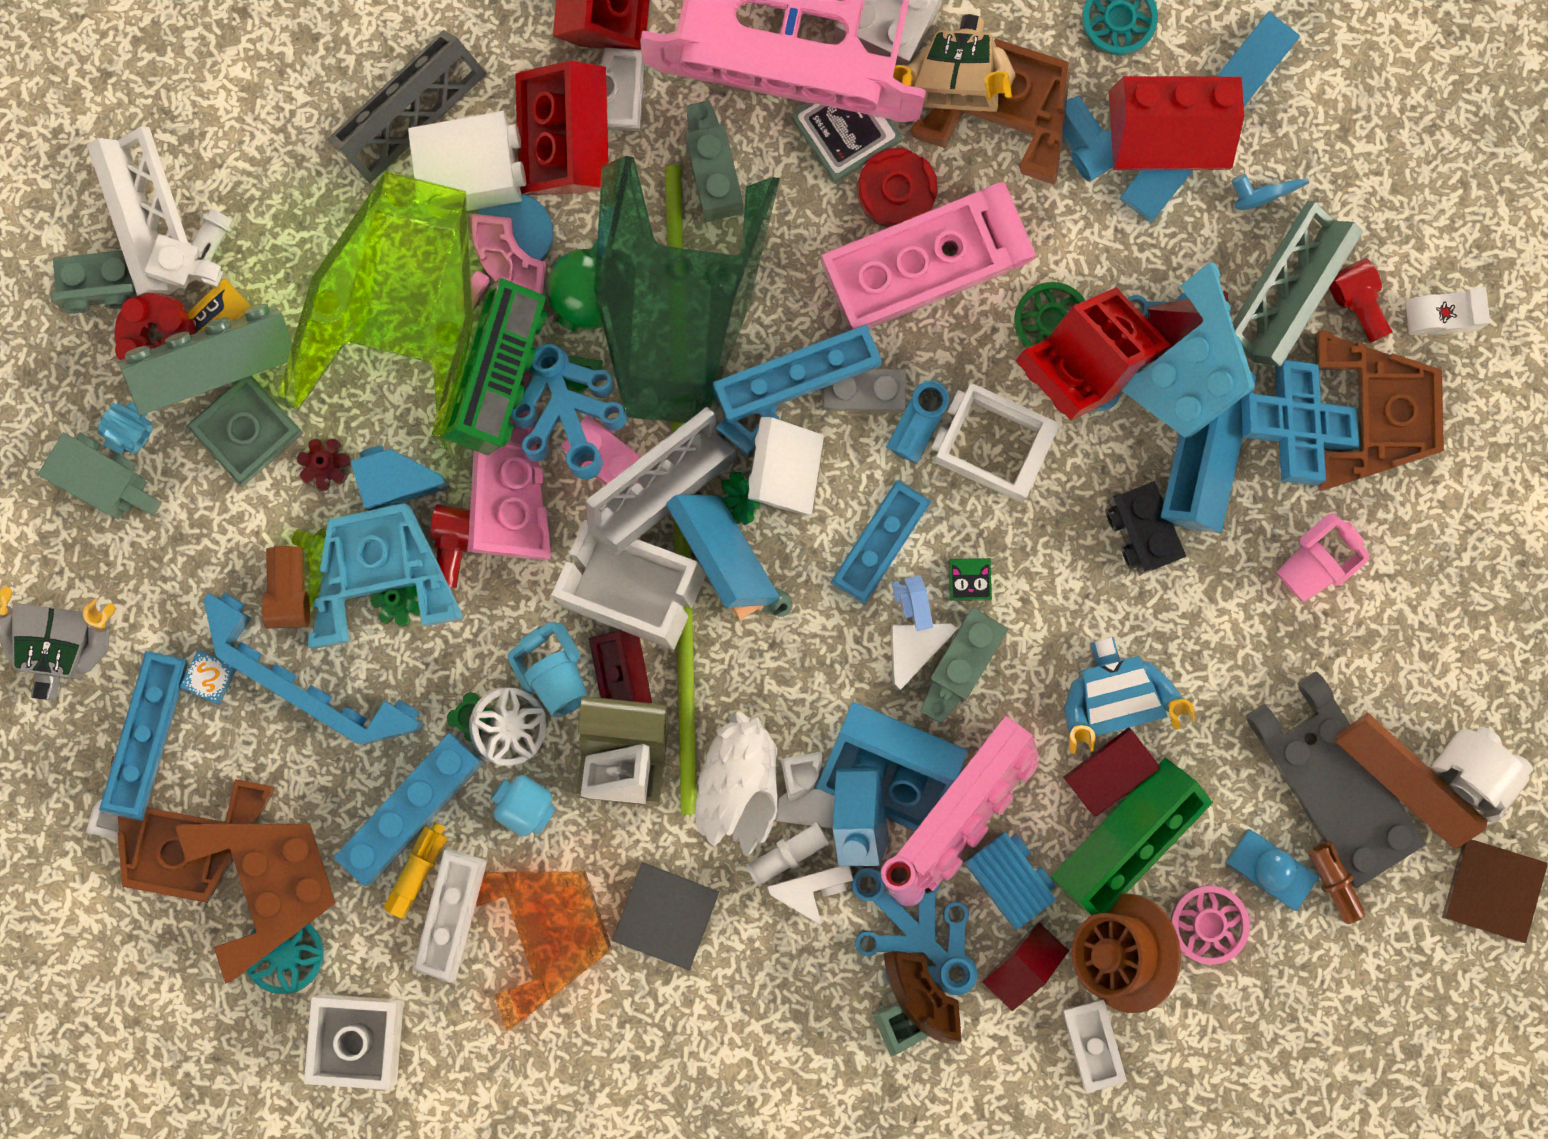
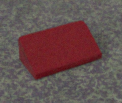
[589,630,652,703]
[1063,727,1160,817]

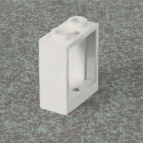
[931,382,1060,503]

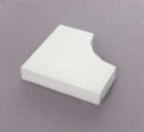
[599,48,645,131]

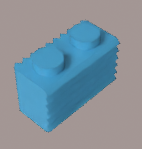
[963,832,1057,930]

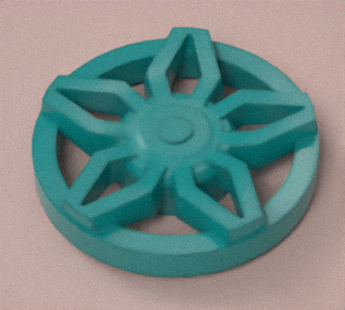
[1082,0,1158,56]
[246,924,324,994]

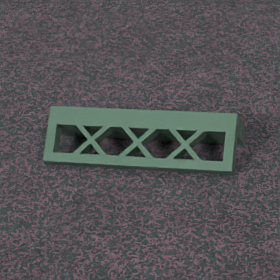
[1232,201,1363,367]

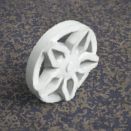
[469,688,546,766]

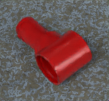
[1329,258,1393,343]
[430,504,470,588]

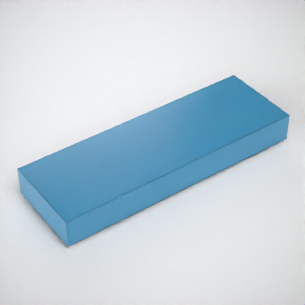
[830,480,931,605]

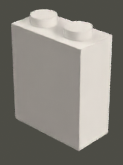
[408,111,526,218]

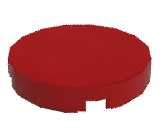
[857,147,938,228]

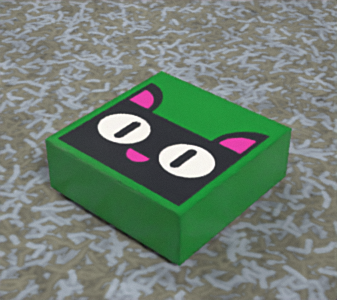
[949,558,992,601]

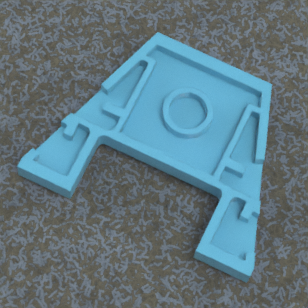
[1121,263,1255,438]
[308,503,463,649]

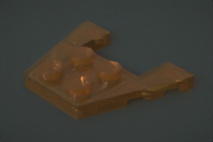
[475,870,613,1030]

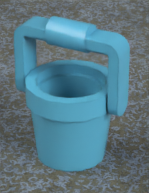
[508,622,589,718]

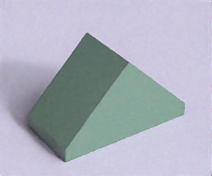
[872,1001,929,1056]

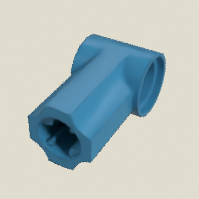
[1062,95,1113,182]
[886,381,949,464]

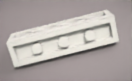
[87,127,194,296]

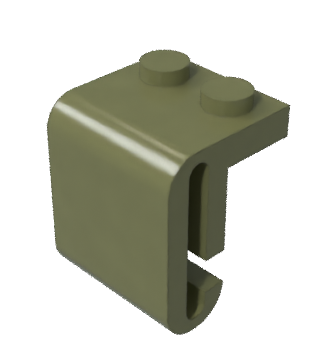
[576,696,668,807]

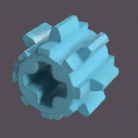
[98,402,153,455]

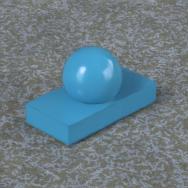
[1225,829,1319,911]

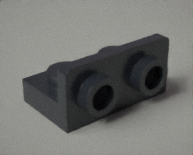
[1105,481,1186,576]

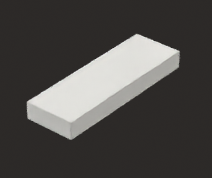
[413,848,487,983]

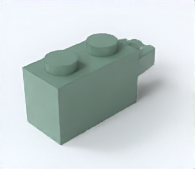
[685,100,744,222]
[37,432,162,520]
[920,608,1009,724]

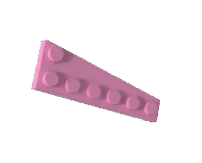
[468,370,551,561]

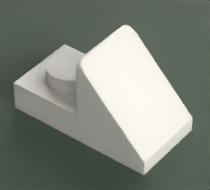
[768,866,853,925]

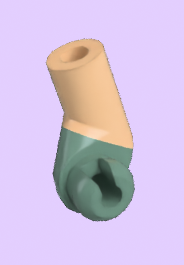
[730,588,793,621]

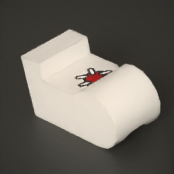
[1405,287,1490,335]

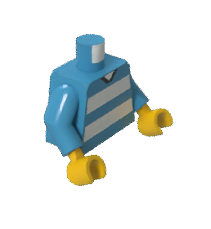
[1064,637,1196,754]

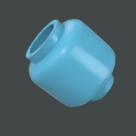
[490,775,555,837]

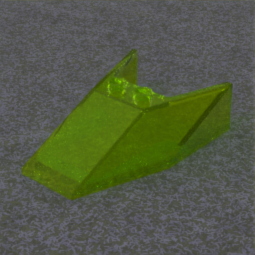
[277,171,473,450]

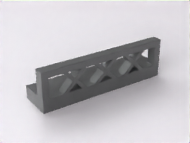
[327,30,487,183]

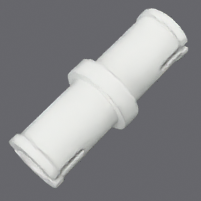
[746,822,831,887]

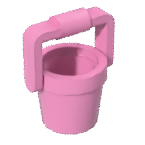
[1276,513,1369,603]

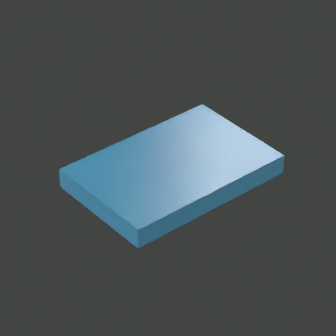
[666,494,780,608]

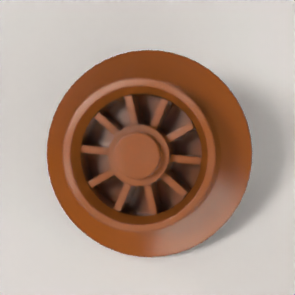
[1072,894,1181,1013]

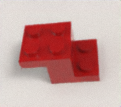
[1015,287,1172,421]

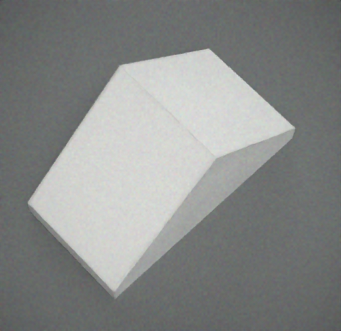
[891,623,957,692]
[581,744,650,804]

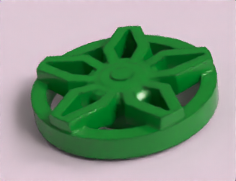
[1014,282,1086,349]

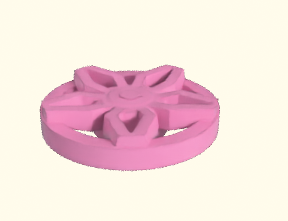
[1171,886,1250,965]

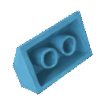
[816,701,968,831]

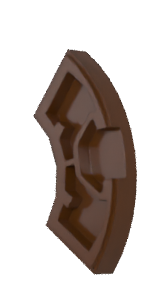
[884,951,962,1044]

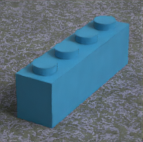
[1161,372,1257,533]
[333,733,485,886]

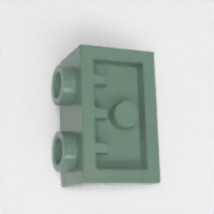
[50,250,138,314]

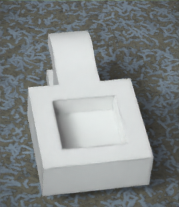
[144,234,223,289]

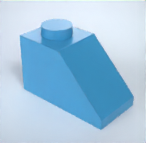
[350,446,449,511]
[833,767,889,866]

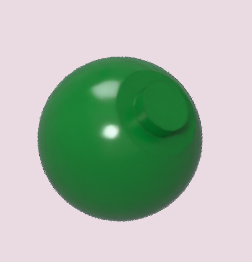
[546,240,628,332]

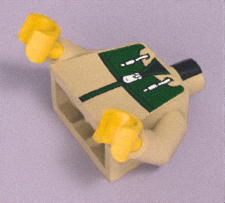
[893,14,1015,112]

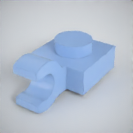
[892,575,933,631]

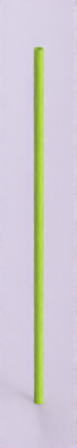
[665,165,697,815]

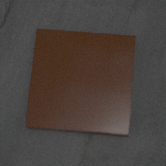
[1442,839,1548,943]

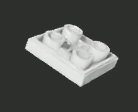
[748,417,824,515]

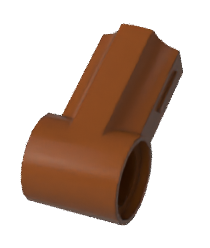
[262,546,310,629]

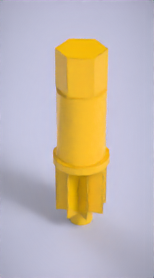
[383,821,448,919]

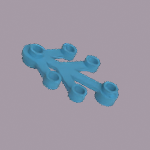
[511,344,627,479]
[851,867,978,995]

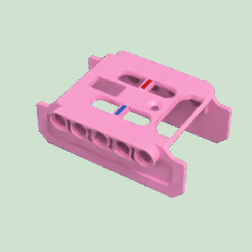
[640,0,926,122]

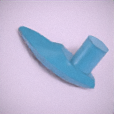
[1231,174,1309,210]

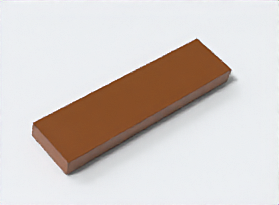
[1336,713,1488,850]

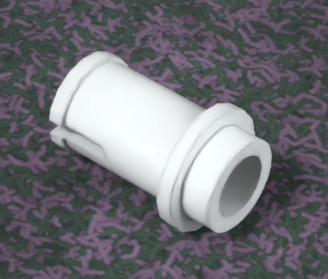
[191,208,233,262]

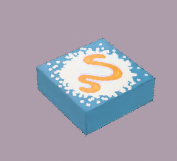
[180,650,236,705]

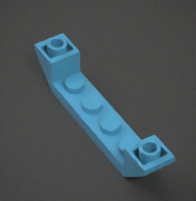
[204,592,425,745]

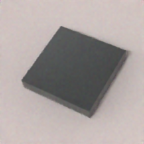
[612,862,720,971]

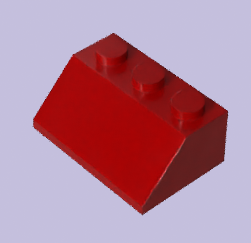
[553,0,650,50]
[515,60,609,195]
[1108,76,1245,170]

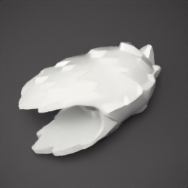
[695,712,778,854]

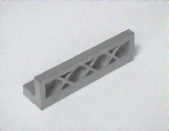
[585,407,736,555]

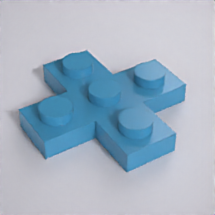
[1241,360,1359,486]

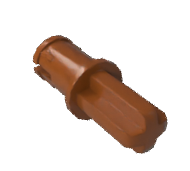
[1307,841,1365,924]

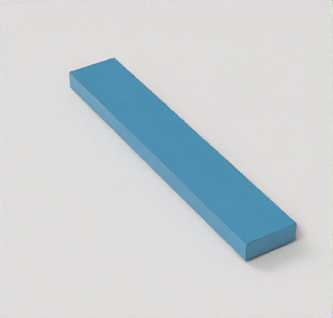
[1120,11,1300,223]

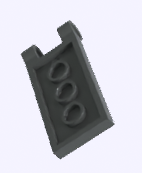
[1246,671,1426,888]

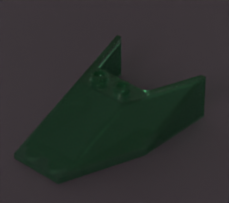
[594,156,780,423]

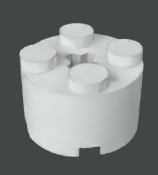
[1430,727,1533,822]

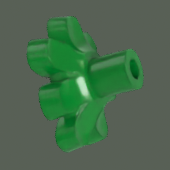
[721,472,760,525]
[370,585,420,627]

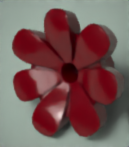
[297,439,351,491]

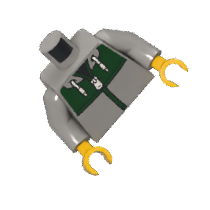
[0,586,116,701]

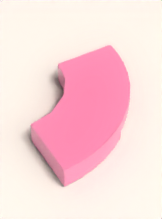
[470,213,548,295]

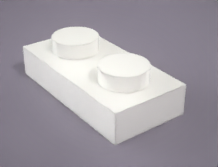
[1062,999,1127,1093]

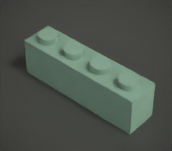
[118,304,298,416]

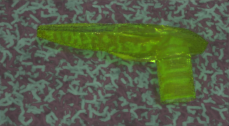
[292,529,326,607]

